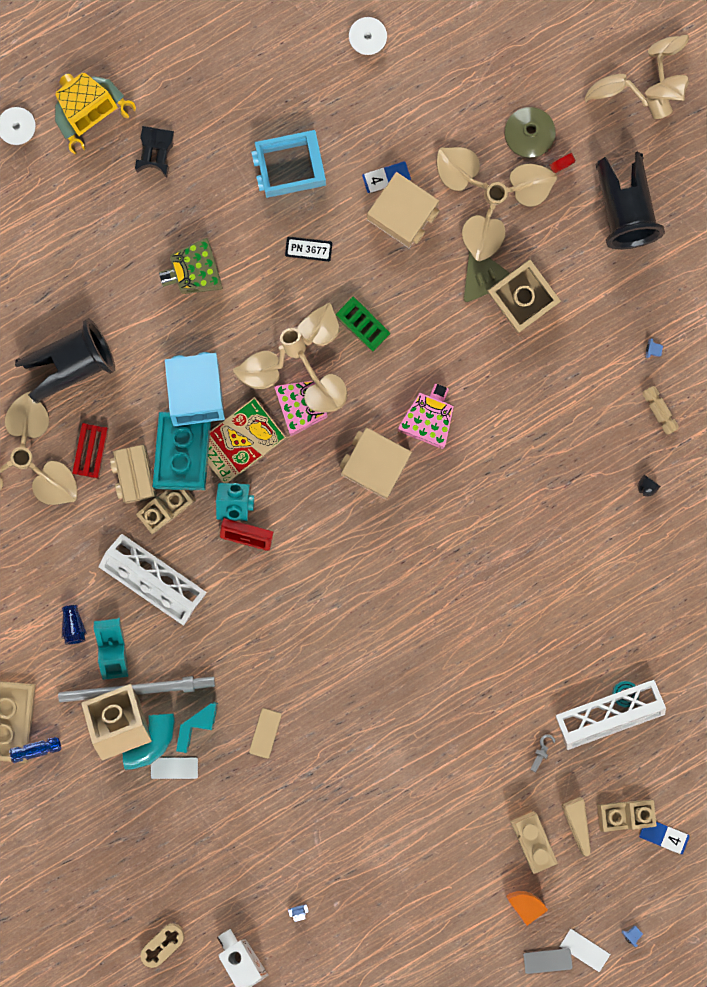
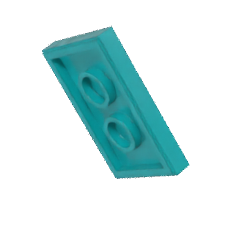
[153,412,211,490]

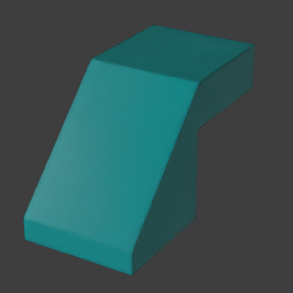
[94,618,128,680]
[176,702,218,753]

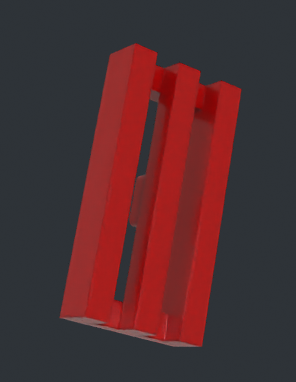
[72,423,109,479]
[220,518,274,551]

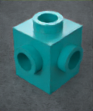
[216,483,254,521]

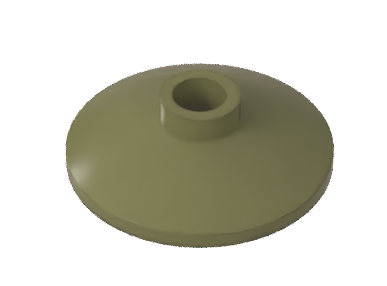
[504,107,556,158]

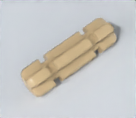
[643,386,679,435]

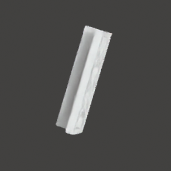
[99,534,207,626]
[556,680,666,750]

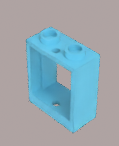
[251,130,326,198]

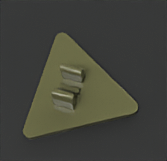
[464,251,510,303]

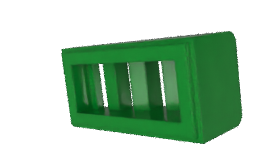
[336,297,391,352]

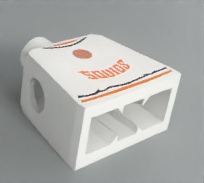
[217,929,269,987]

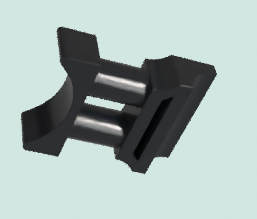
[135,126,174,178]

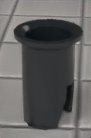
[595,151,665,250]
[15,318,115,403]

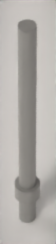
[58,676,215,703]

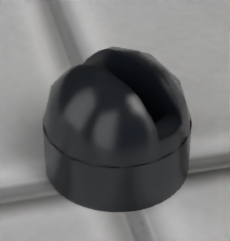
[637,475,661,497]

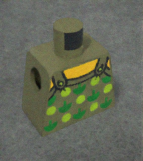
[159,238,223,294]

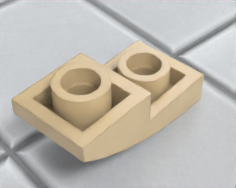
[136,489,196,534]
[597,800,657,832]

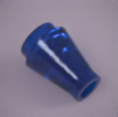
[61,605,87,645]

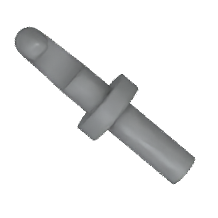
[530,734,556,772]

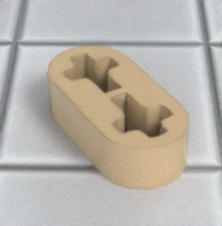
[140,923,185,968]

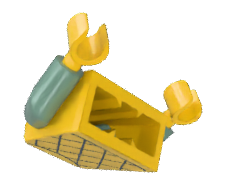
[55,73,136,155]

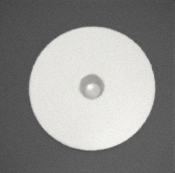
[349,17,387,55]
[0,107,36,145]

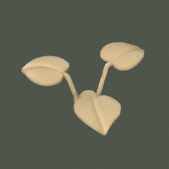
[585,35,689,119]
[437,147,557,261]
[233,303,347,413]
[0,391,77,505]

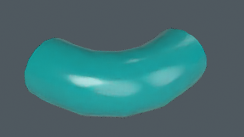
[122,713,175,770]

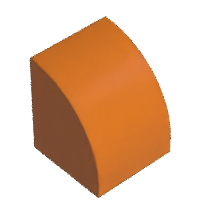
[506,891,548,926]

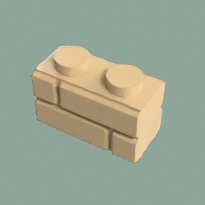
[110,445,156,504]
[510,811,558,874]

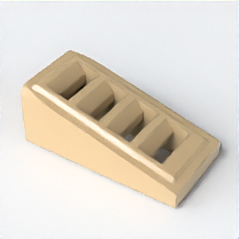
[561,797,590,856]

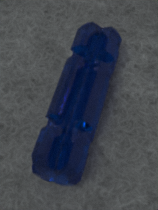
[9,737,61,763]

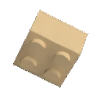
[487,260,561,333]
[81,684,152,761]

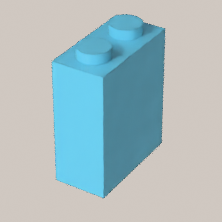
[165,352,225,426]

